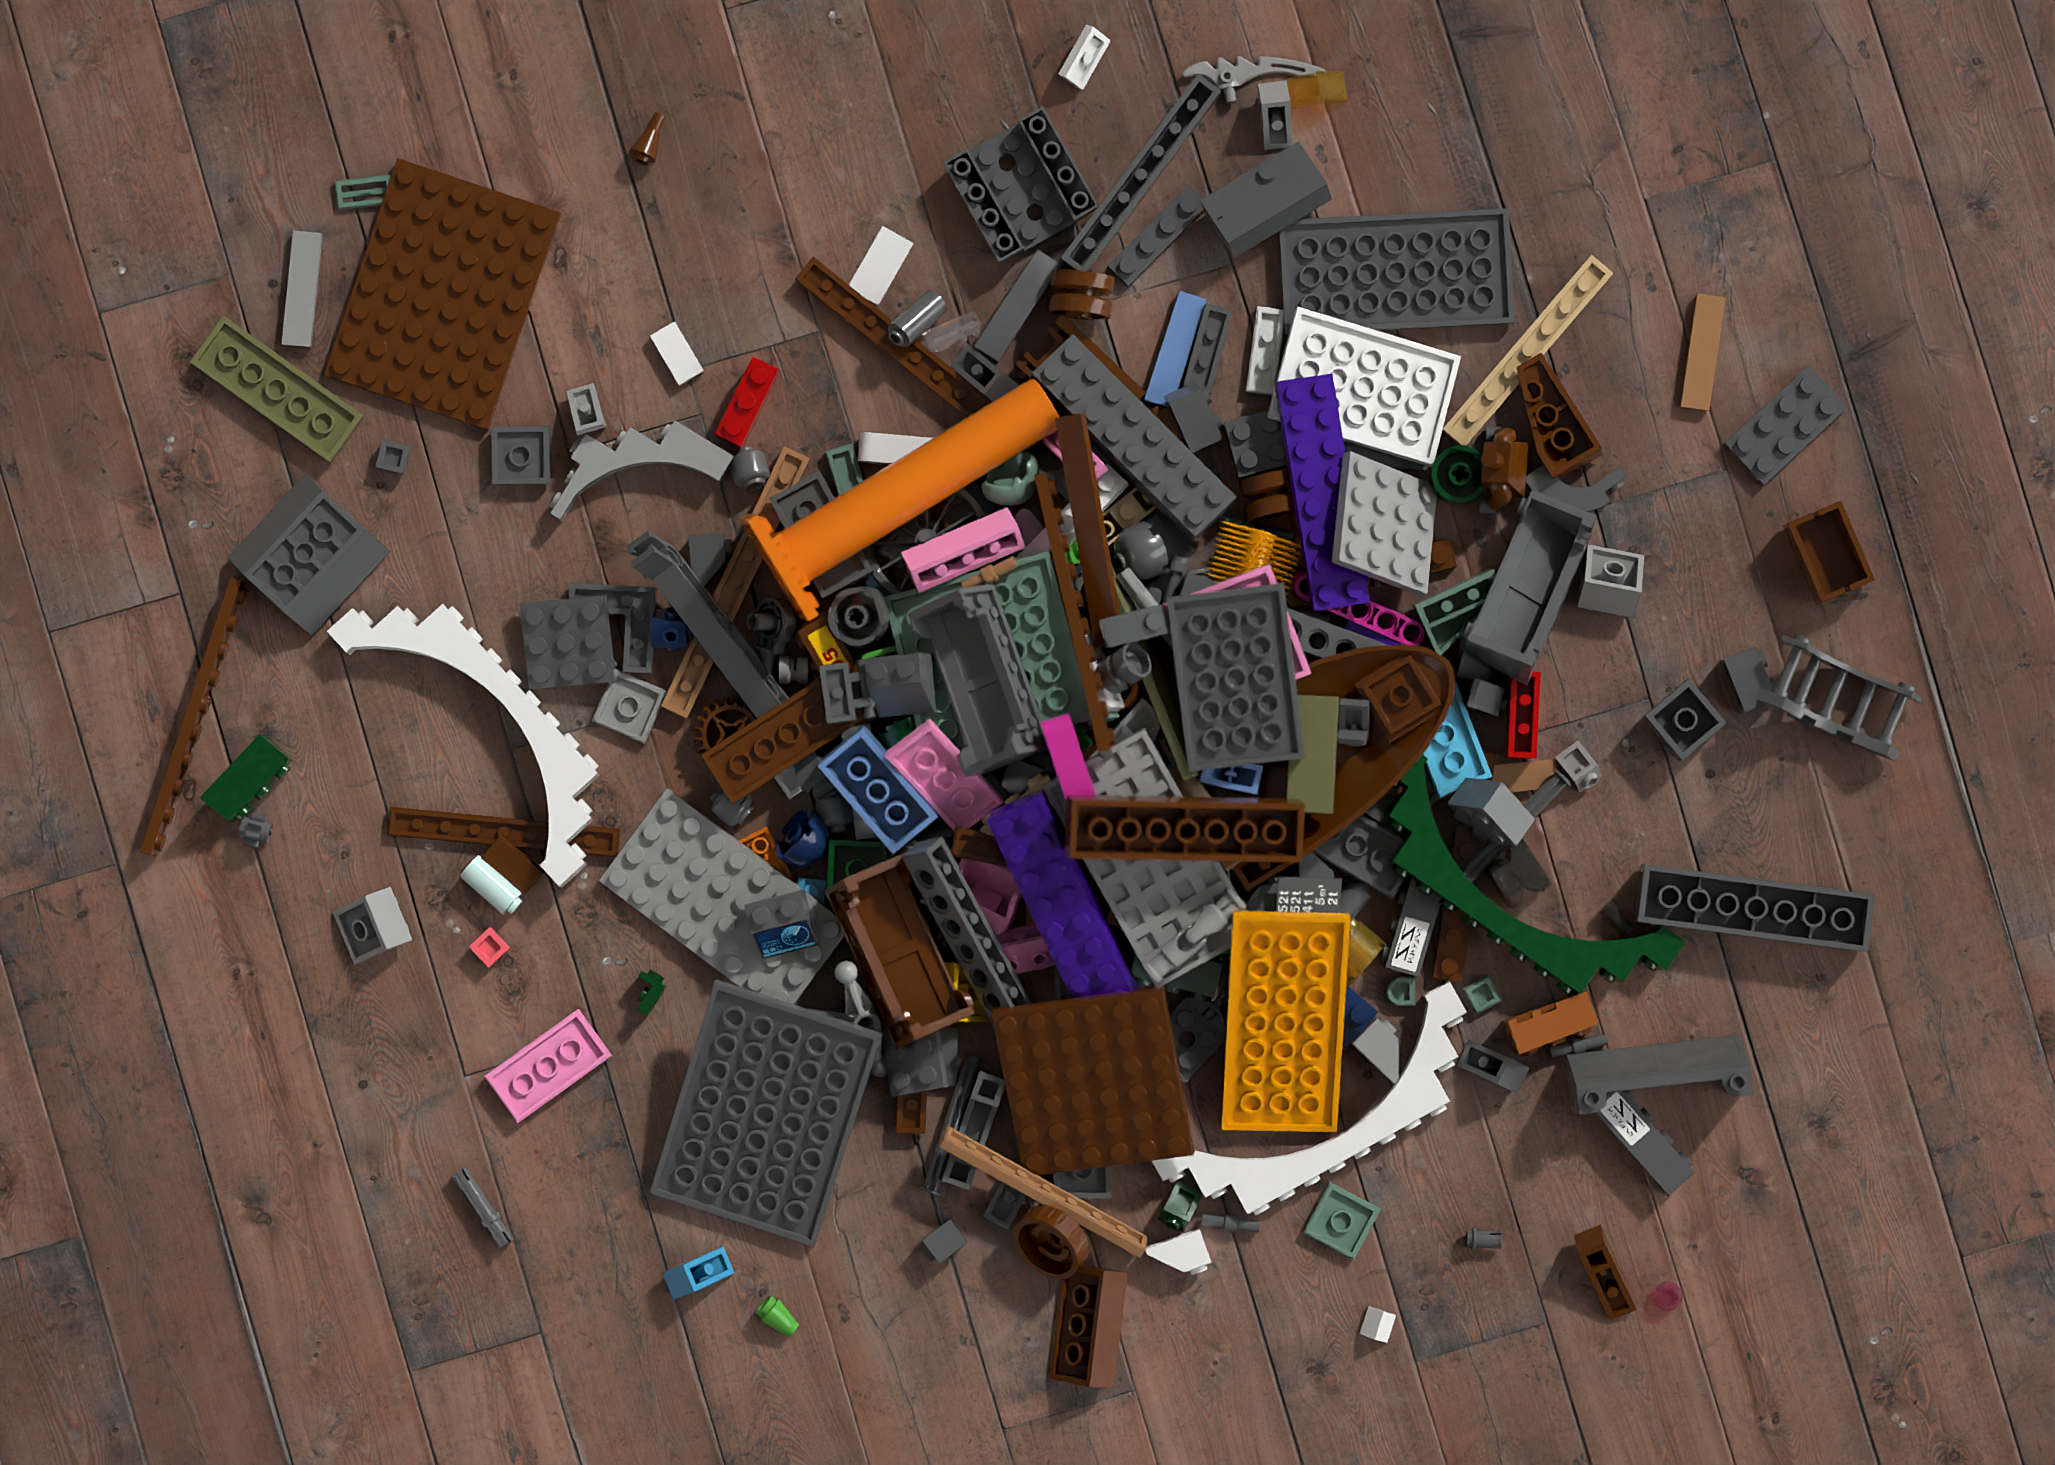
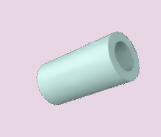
[460,855,523,915]

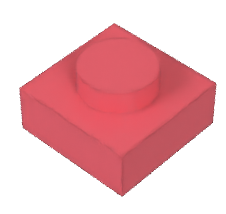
[469,927,511,968]

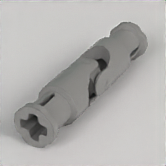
[1142,887,1247,984]

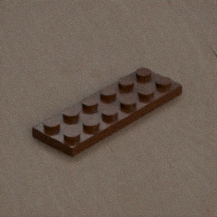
[701,660,877,804]

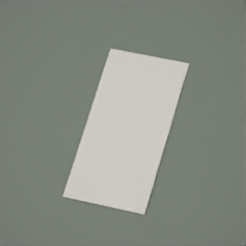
[849,226,914,305]

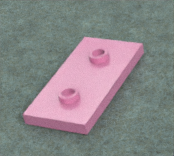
[885,719,1004,831]
[484,1009,613,1123]

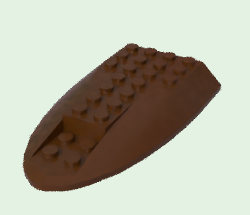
[1158,644,1455,891]

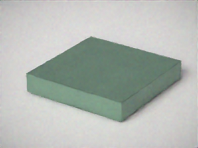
[1303,1181,1381,1260]

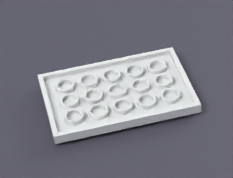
[1267,307,1461,467]

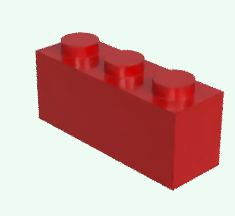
[715,357,780,449]
[1504,671,1541,759]

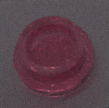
[1653,1282,1683,1311]

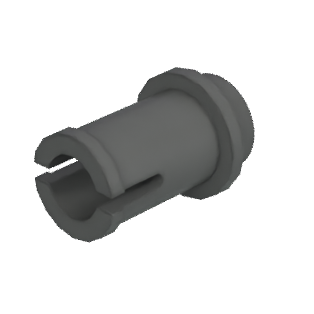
[1465,1227,1502,1251]

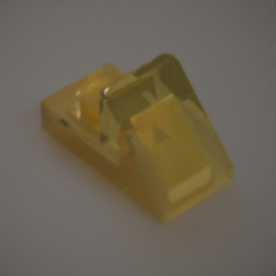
[1286,71,1348,109]

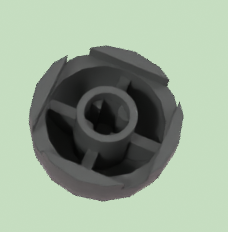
[1113,521,1168,581]

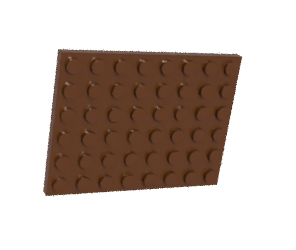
[324,158,561,430]

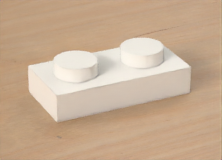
[1058,25,1111,90]

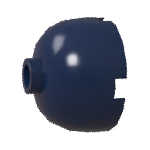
[774,809,830,867]

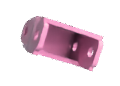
[958,858,1023,935]

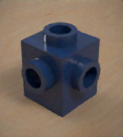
[651,607,694,651]

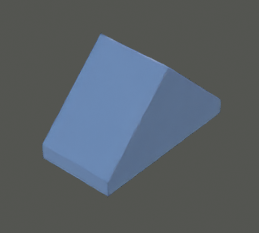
[1200,764,1263,795]

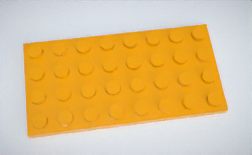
[1221,911,1350,1132]

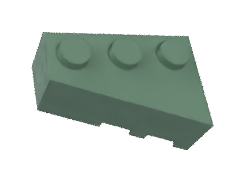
[1411,569,1496,655]

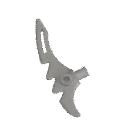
[1182,56,1325,104]

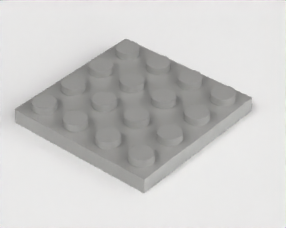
[1332,451,1437,596]

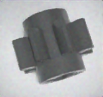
[239,812,273,848]

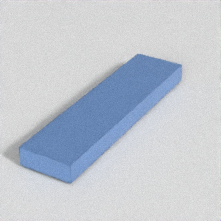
[1144,291,1207,408]

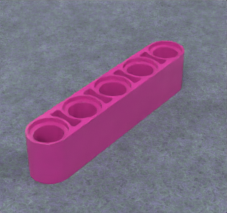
[1291,570,1425,646]
[1041,713,1096,799]

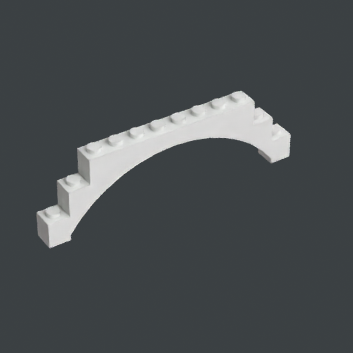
[327,604,600,888]
[1152,981,1466,1215]

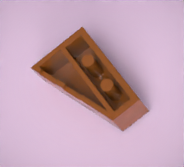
[1503,991,1598,1056]

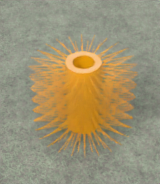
[1204,521,1302,600]

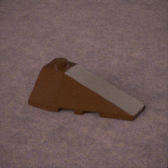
[1517,353,1602,479]

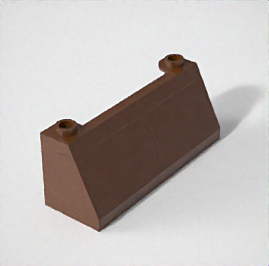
[824,854,975,1049]

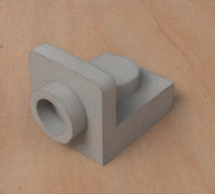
[1555,741,1602,792]

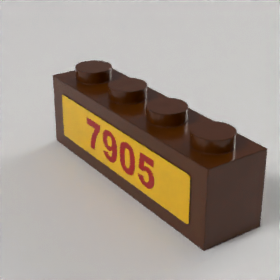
[794,611,879,724]

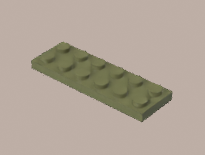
[190,316,365,463]

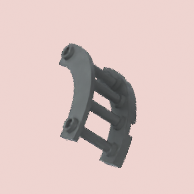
[1756,634,1922,762]

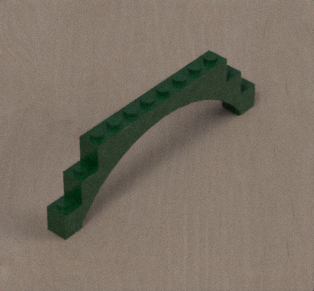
[1384,755,1685,995]

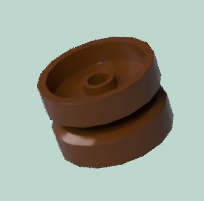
[1048,270,1115,320]
[1239,469,1295,521]

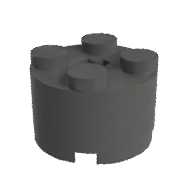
[828,587,891,646]

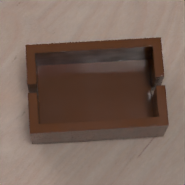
[1783,501,1875,605]

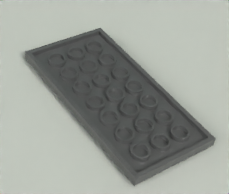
[1279,208,1515,336]

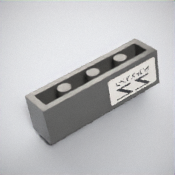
[1380,876,1441,977]
[1594,1090,1695,1195]

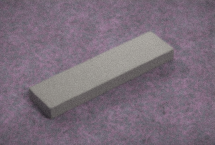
[282,230,323,348]

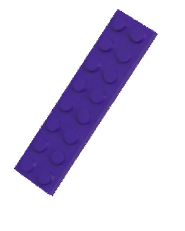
[1274,373,1370,611]

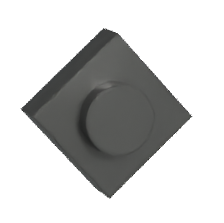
[375,439,411,475]

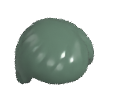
[981,452,1038,506]

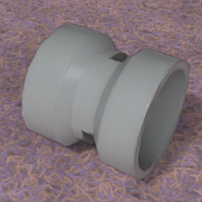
[779,656,809,684]

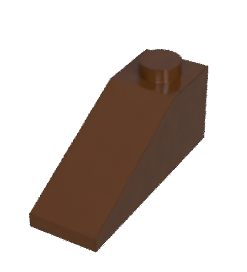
[1574,1225,1637,1320]

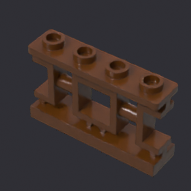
[1015,313,1146,417]

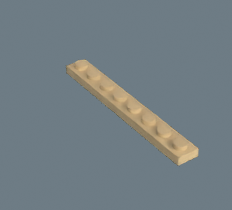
[1442,255,1613,445]

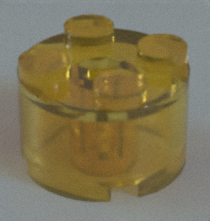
[1346,919,1386,987]

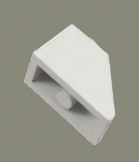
[1146,1228,1212,1275]

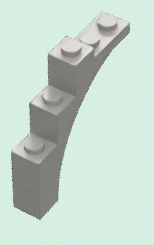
[550,421,734,521]

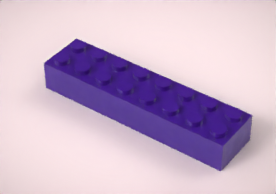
[986,788,1140,998]

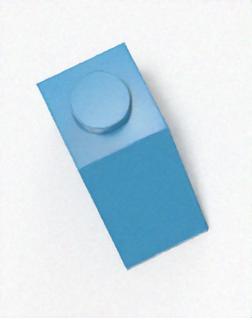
[662,1247,734,1300]

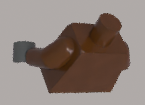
[1478,427,1529,515]

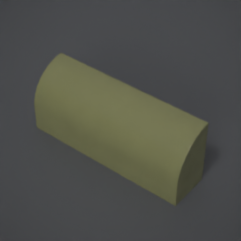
[1287,695,1339,814]

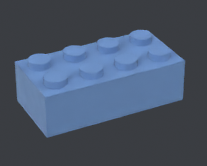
[818,724,938,854]

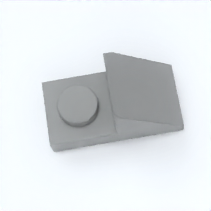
[566,383,607,435]

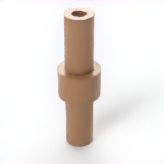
[961,556,1018,588]

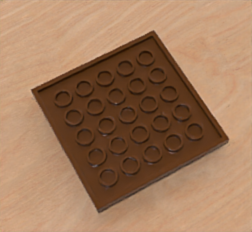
[991,986,1195,1175]

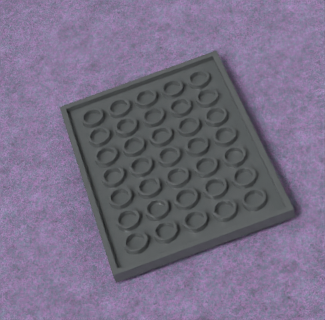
[650,980,882,1247]

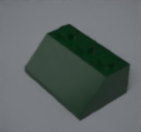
[199,734,293,822]

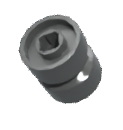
[1096,643,1152,694]

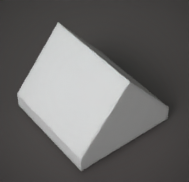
[1360,1306,1396,1343]

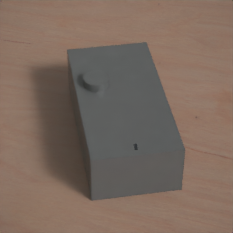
[1200,141,1332,258]

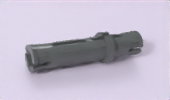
[451,1167,514,1249]

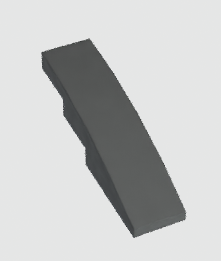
[973,250,1062,364]

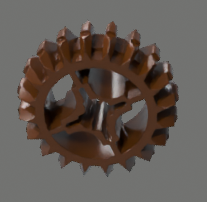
[693,696,757,763]

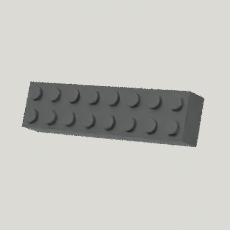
[1031,334,1236,544]
[1634,864,1875,952]

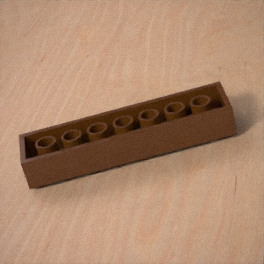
[1064,795,1305,862]

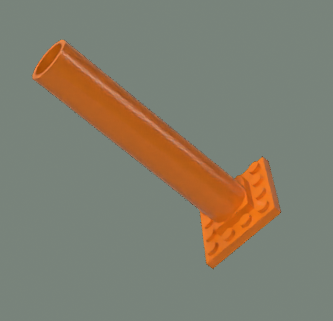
[739,378,1059,621]

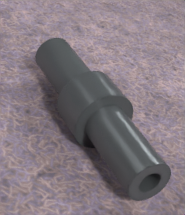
[1549,1034,1608,1058]
[1201,1214,1260,1233]

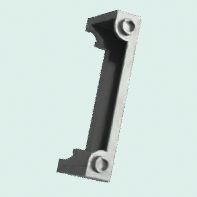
[1462,490,1597,685]
[908,584,1049,777]
[1566,1035,1754,1114]

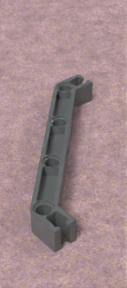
[627,530,835,799]

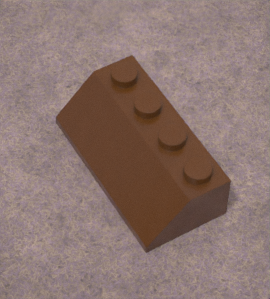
[1049,1265,1128,1388]

